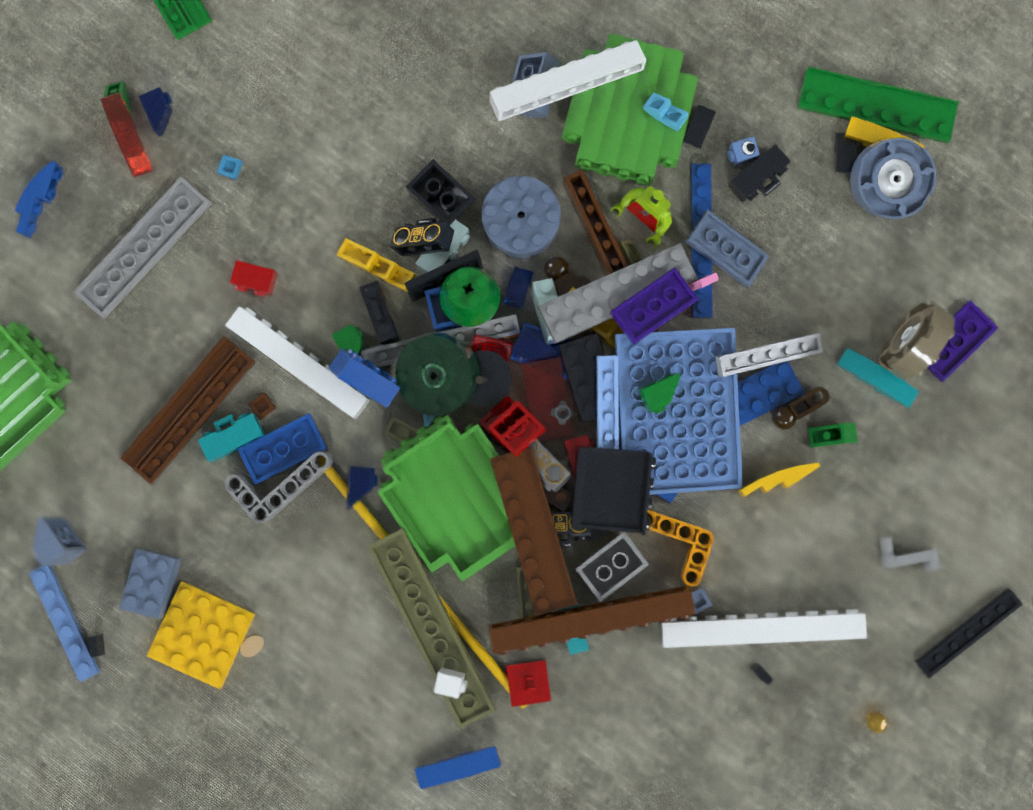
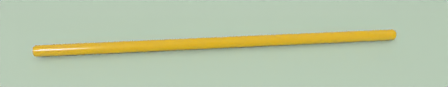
[318,456,527,709]

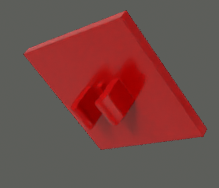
[506,660,551,707]

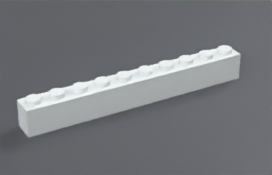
[660,609,867,648]

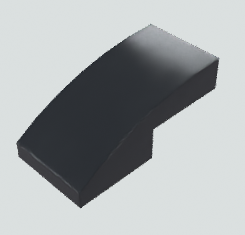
[683,104,716,149]
[834,133,857,172]

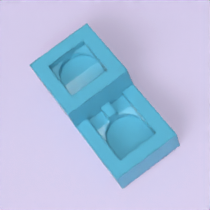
[643,92,688,132]

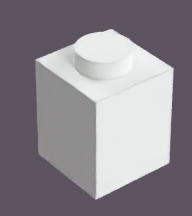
[434,668,467,699]

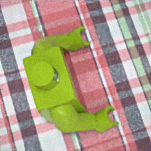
[610,186,672,248]

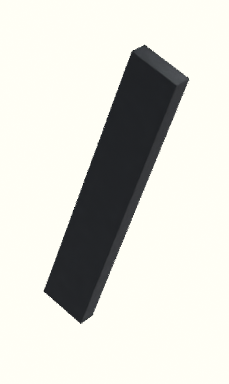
[914,588,1023,679]

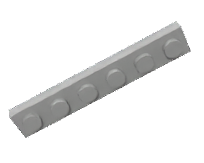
[715,333,823,377]

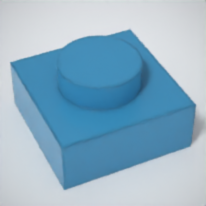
[217,155,243,181]

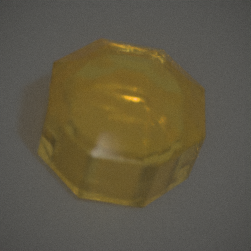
[866,712,888,733]

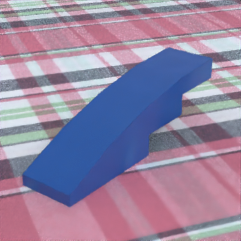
[414,746,502,789]

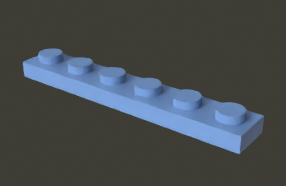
[29,565,101,682]

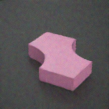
[688,273,719,291]

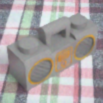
[528,439,573,492]

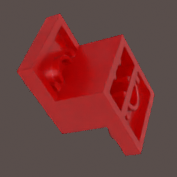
[478,396,546,457]

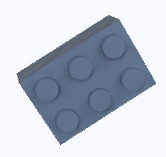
[119,549,182,619]

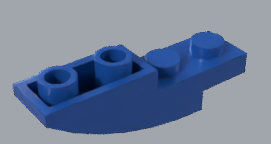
[14,161,63,239]

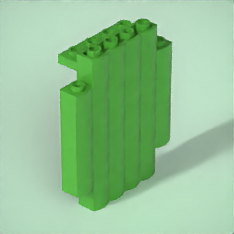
[562,34,698,185]
[0,321,72,471]
[377,414,515,582]

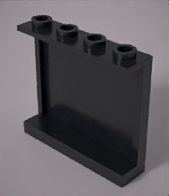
[570,446,656,536]

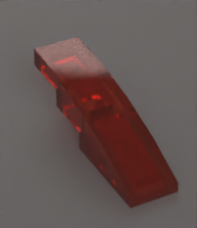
[100,92,153,178]

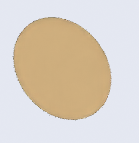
[240,635,264,657]

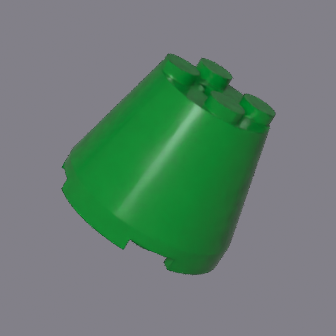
[440,267,500,328]

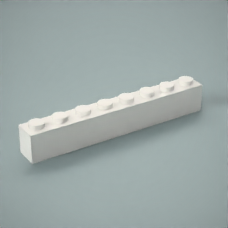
[490,40,646,121]
[225,306,370,420]

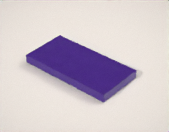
[610,267,699,345]
[927,300,998,383]

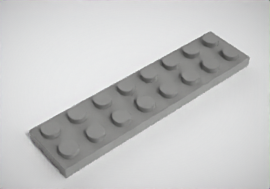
[74,177,211,319]
[537,243,698,344]

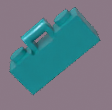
[198,412,266,463]

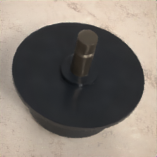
[456,350,512,406]

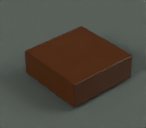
[248,392,277,420]

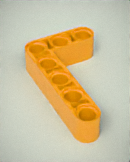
[647,510,714,587]

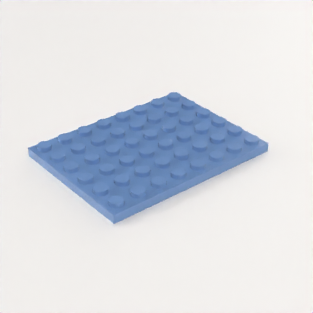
[615,328,743,495]

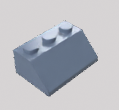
[512,52,562,118]
[33,517,87,566]

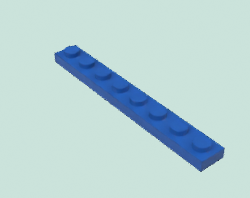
[691,164,712,319]

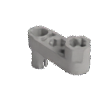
[878,536,942,571]

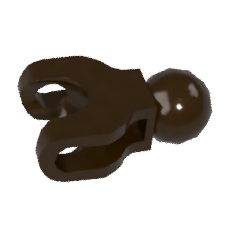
[544,256,591,297]
[771,387,830,430]

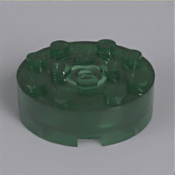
[395,333,479,416]

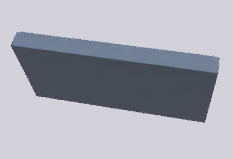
[685,209,769,288]

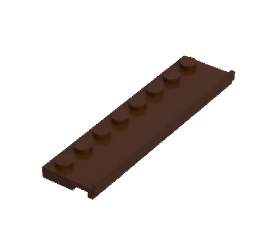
[120,336,256,485]
[490,447,577,616]

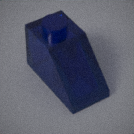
[139,87,173,137]
[504,266,534,309]
[511,329,558,363]
[346,466,378,510]

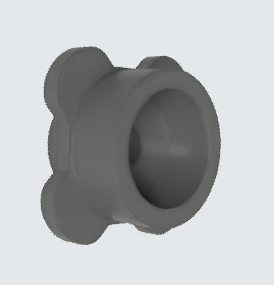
[551,401,575,425]

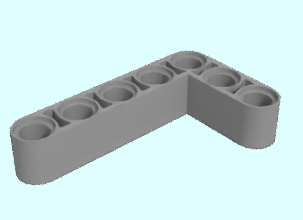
[225,452,333,523]

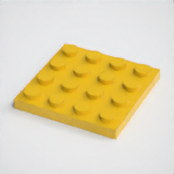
[147,581,256,689]

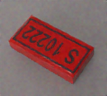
[469,334,513,362]

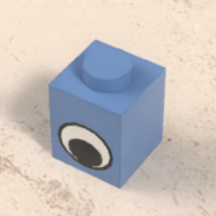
[727,137,760,167]

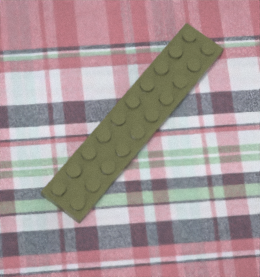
[367,528,496,729]

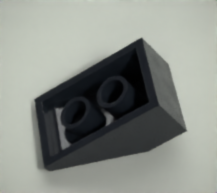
[405,159,476,226]

